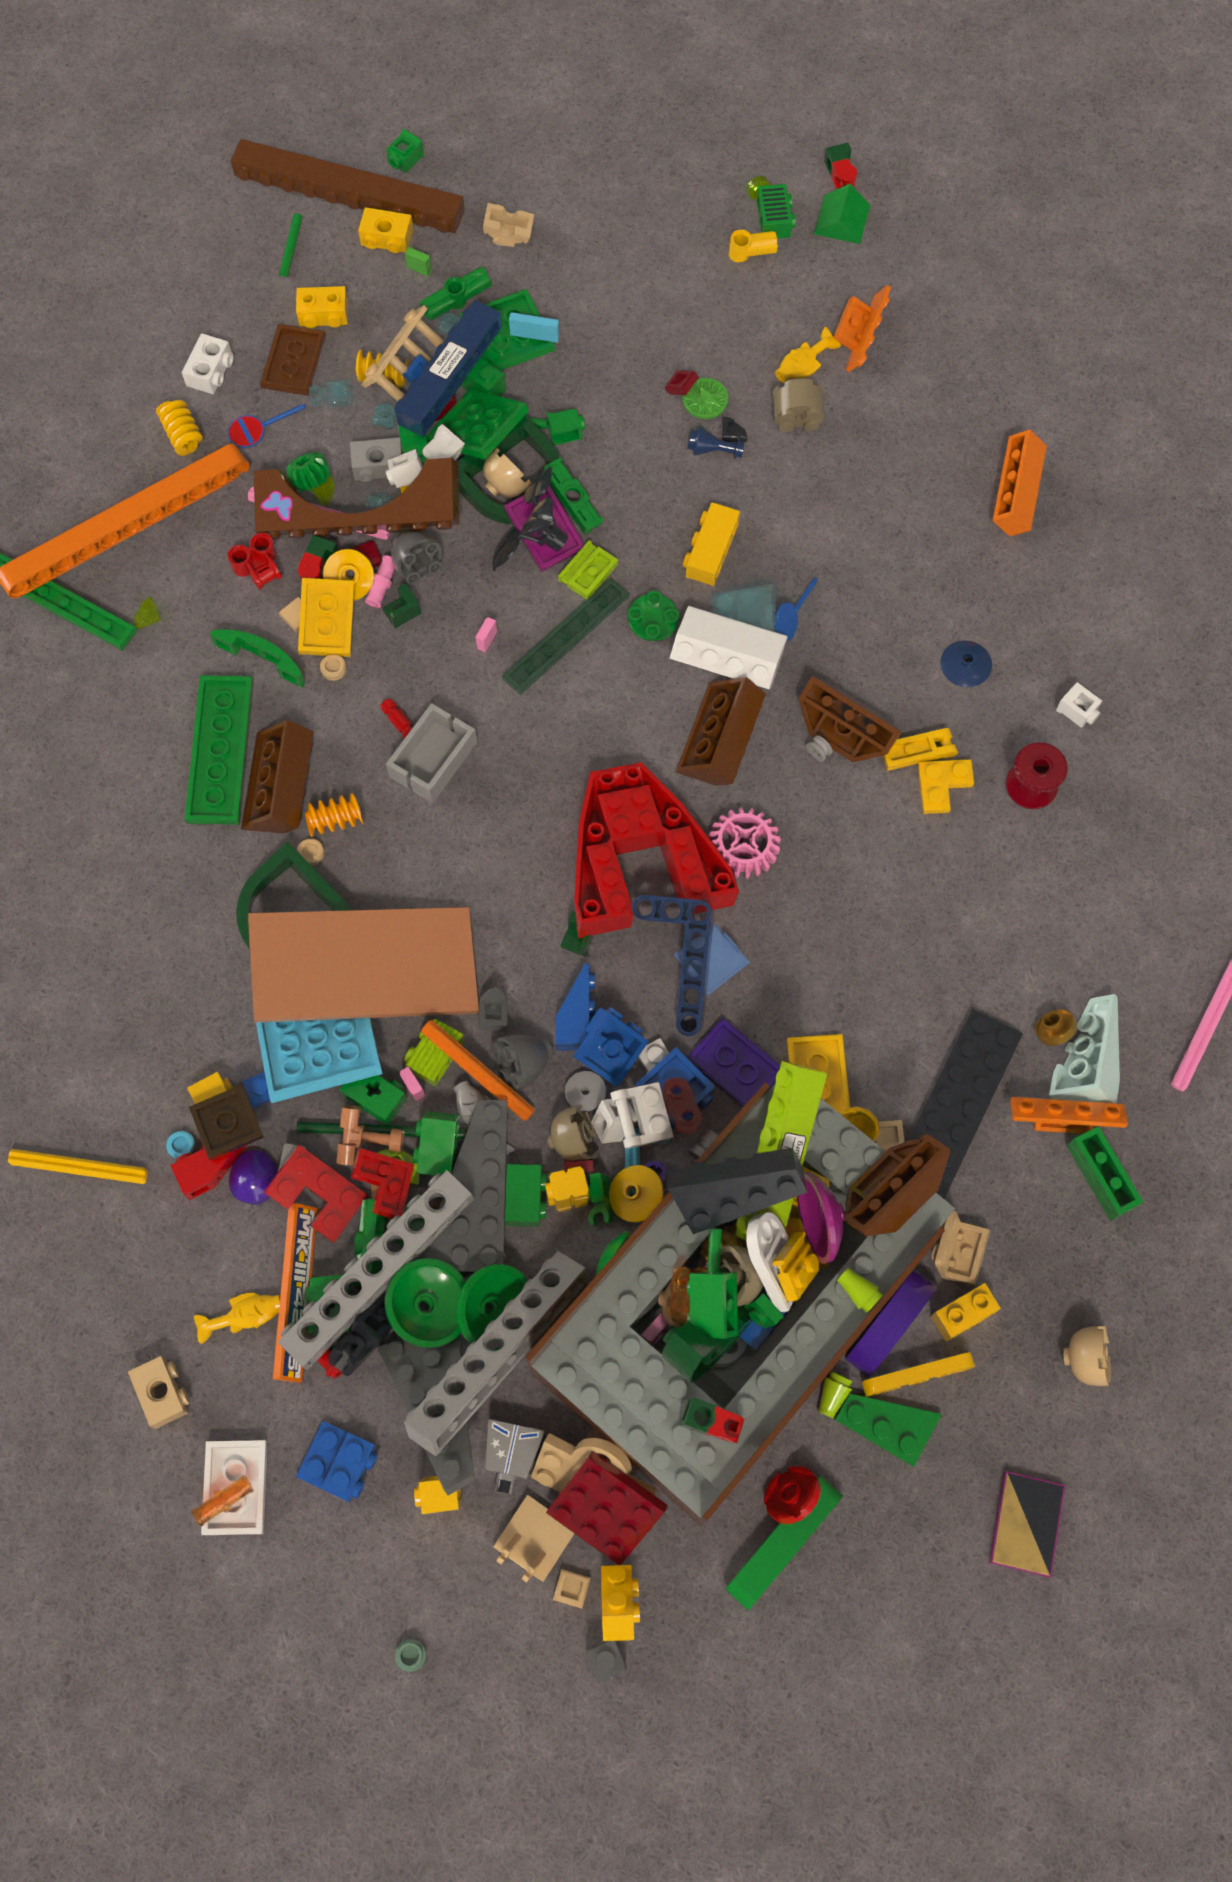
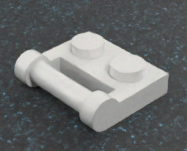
[610,1082,673,1149]

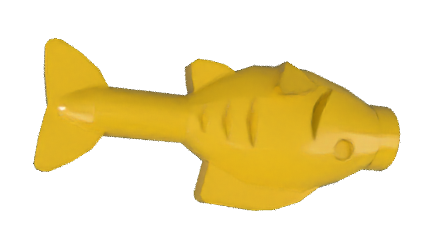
[775,327,841,383]
[194,1293,280,1344]

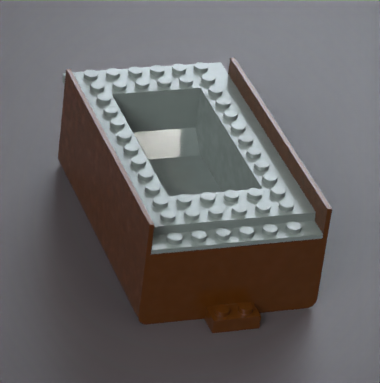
[525,1082,955,1527]

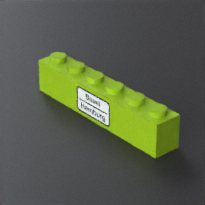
[735,1061,827,1241]

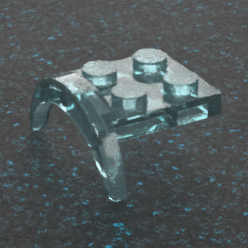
[712,584,779,633]

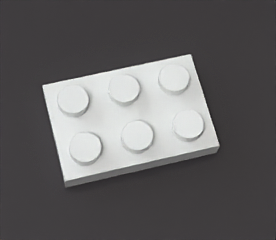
[201,1440,268,1535]

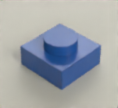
[402,355,427,383]
[243,1072,271,1108]

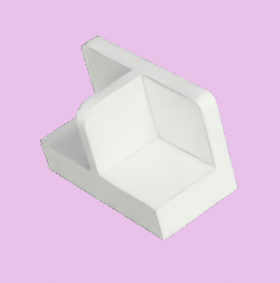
[422,424,465,462]

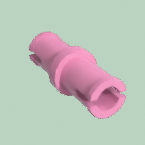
[365,555,395,608]

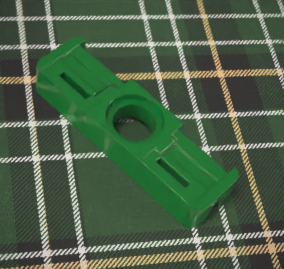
[543,458,604,534]

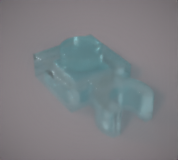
[309,380,353,407]
[365,492,395,509]

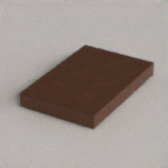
[260,324,326,396]

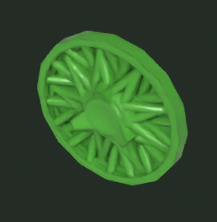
[682,378,728,419]

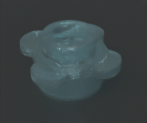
[371,403,396,429]

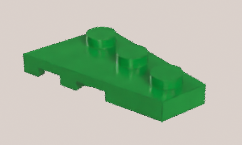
[835,1394,942,1467]

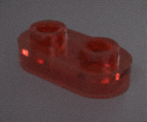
[662,1077,702,1133]

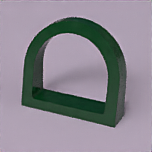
[457,415,560,524]
[236,842,353,950]

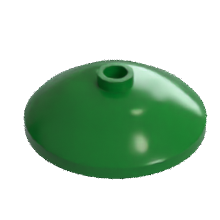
[385,1258,466,1348]
[457,1264,535,1351]

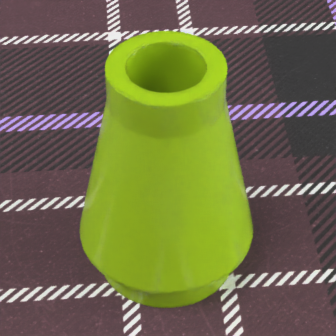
[837,1267,883,1313]
[817,1371,852,1419]

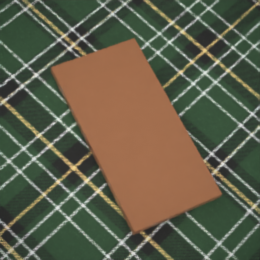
[248,907,479,1023]

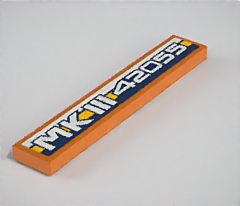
[273,1203,317,1383]

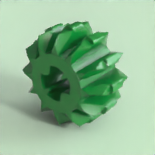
[286,451,331,492]

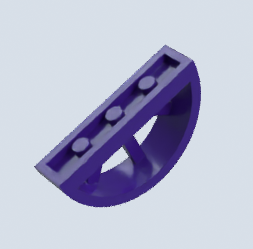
[845,1268,938,1378]

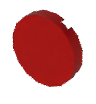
[764,1466,821,1524]

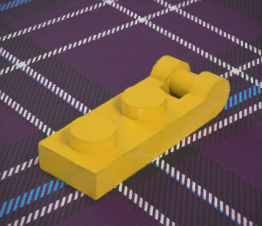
[882,728,958,771]

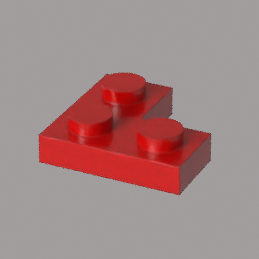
[351,1148,415,1219]

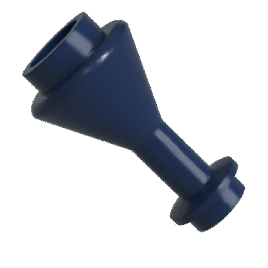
[687,426,745,459]

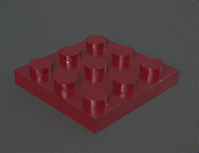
[546,1451,668,1565]

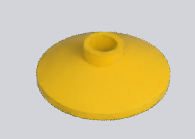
[323,549,374,601]
[609,1165,664,1223]

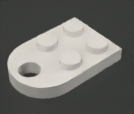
[747,1212,793,1312]

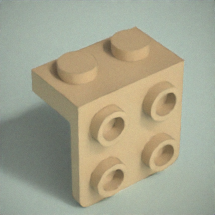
[932,1210,990,1287]

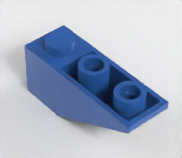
[556,964,595,1051]

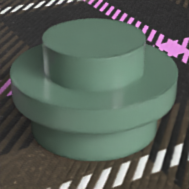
[395,1639,426,1672]

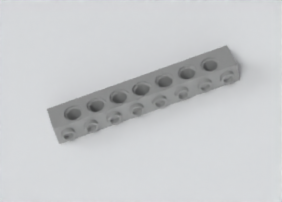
[278,1170,474,1370]
[404,1251,588,1456]

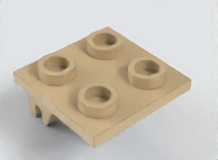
[493,1495,574,1583]

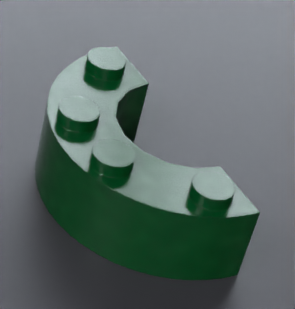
[662,1305,752,1383]

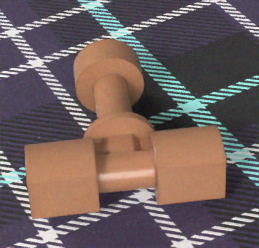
[336,1105,404,1165]

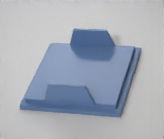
[674,923,750,995]

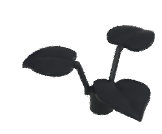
[492,467,568,571]

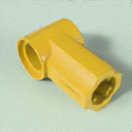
[728,230,778,262]

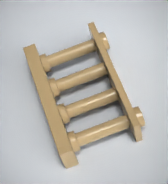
[362,305,445,402]

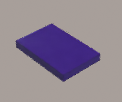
[687,1018,780,1107]

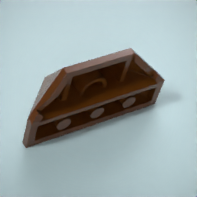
[798,676,902,762]
[843,1134,951,1236]

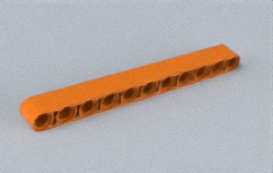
[0,444,250,598]

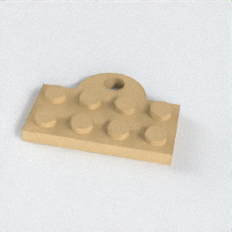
[531,1433,658,1495]

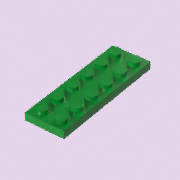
[184,675,254,825]

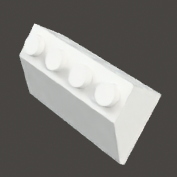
[670,606,788,689]

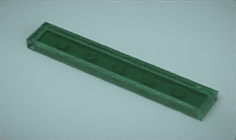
[502,578,629,695]

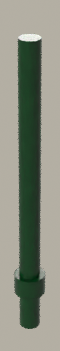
[296,1121,466,1140]

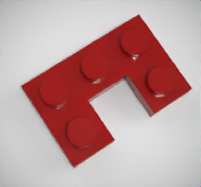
[263,1145,368,1243]

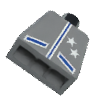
[486,1419,545,1495]

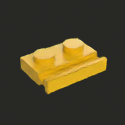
[772,1231,820,1301]

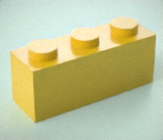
[683,502,740,586]

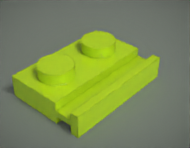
[558,540,618,601]

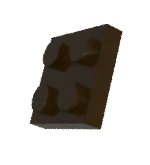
[189,1084,264,1161]

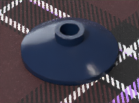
[940,641,992,687]

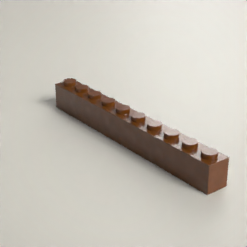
[230,139,465,234]

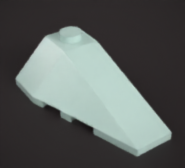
[1049,994,1120,1103]

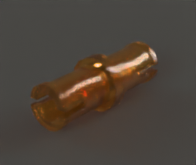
[191,1475,254,1527]

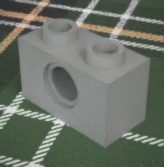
[350,437,403,482]

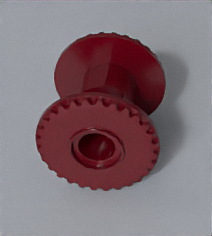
[1006,742,1068,810]

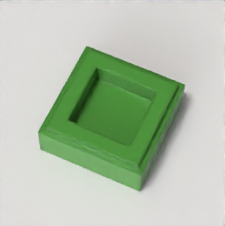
[405,247,432,277]

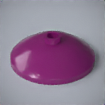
[797,1172,845,1264]

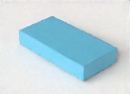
[509,313,560,343]

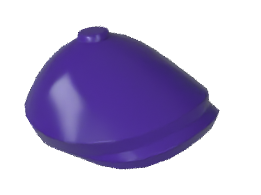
[229,1150,278,1205]

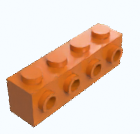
[993,429,1047,536]

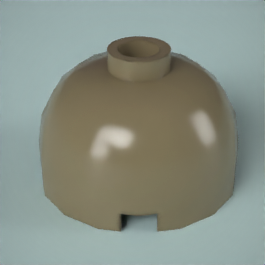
[548,1104,599,1161]
[705,1245,763,1307]

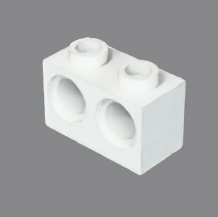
[182,333,233,394]

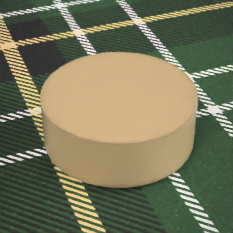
[320,655,347,681]
[297,839,325,866]

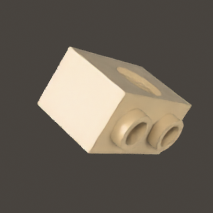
[128,1356,190,1429]

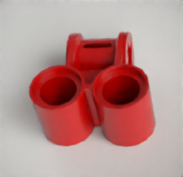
[227,533,282,590]

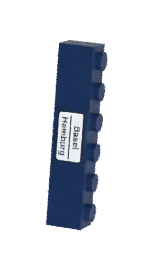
[395,300,502,437]

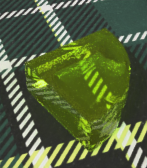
[311,474,335,507]
[134,597,161,630]

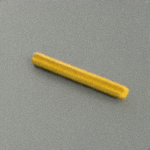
[8,1149,148,1184]

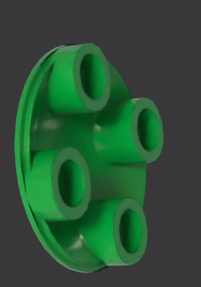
[628,591,679,641]
[595,1231,631,1277]

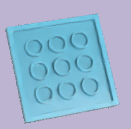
[256,1018,383,1103]

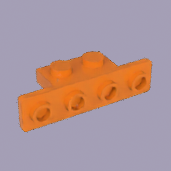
[833,285,891,372]
[1010,1097,1128,1134]

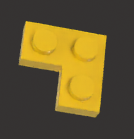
[918,760,974,814]

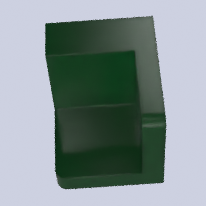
[383,583,421,628]
[561,911,594,957]

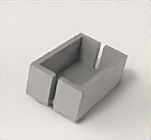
[386,703,477,804]

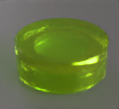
[746,176,770,200]

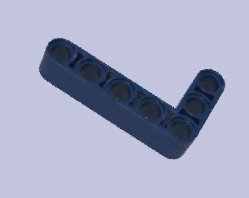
[632,895,714,1037]

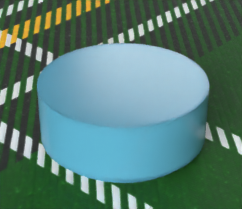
[166,1131,196,1159]

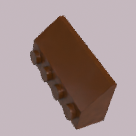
[676,677,766,786]
[241,720,313,833]

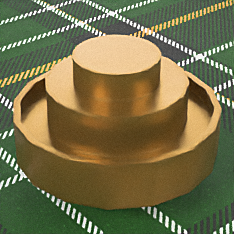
[1035,1009,1077,1046]

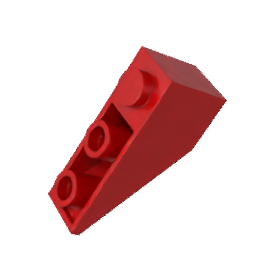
[170,1144,249,1201]

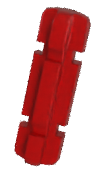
[380,699,413,739]

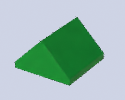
[814,184,870,244]

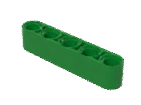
[725,1475,844,1611]

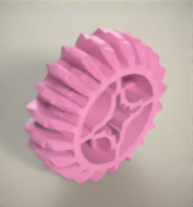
[709,807,781,879]

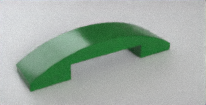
[210,629,305,688]

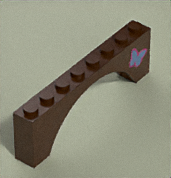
[253,458,459,540]

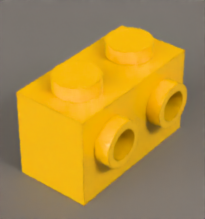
[296,286,348,328]
[601,1565,640,1641]

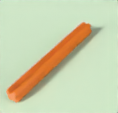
[421,1020,534,1121]

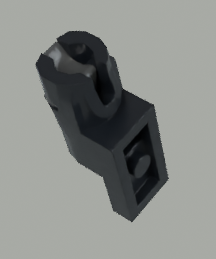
[328,1291,392,1376]

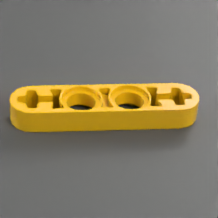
[862,1352,975,1397]

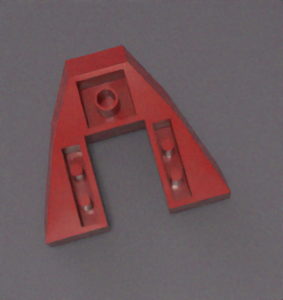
[574,762,739,938]

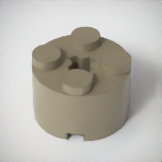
[773,378,825,432]

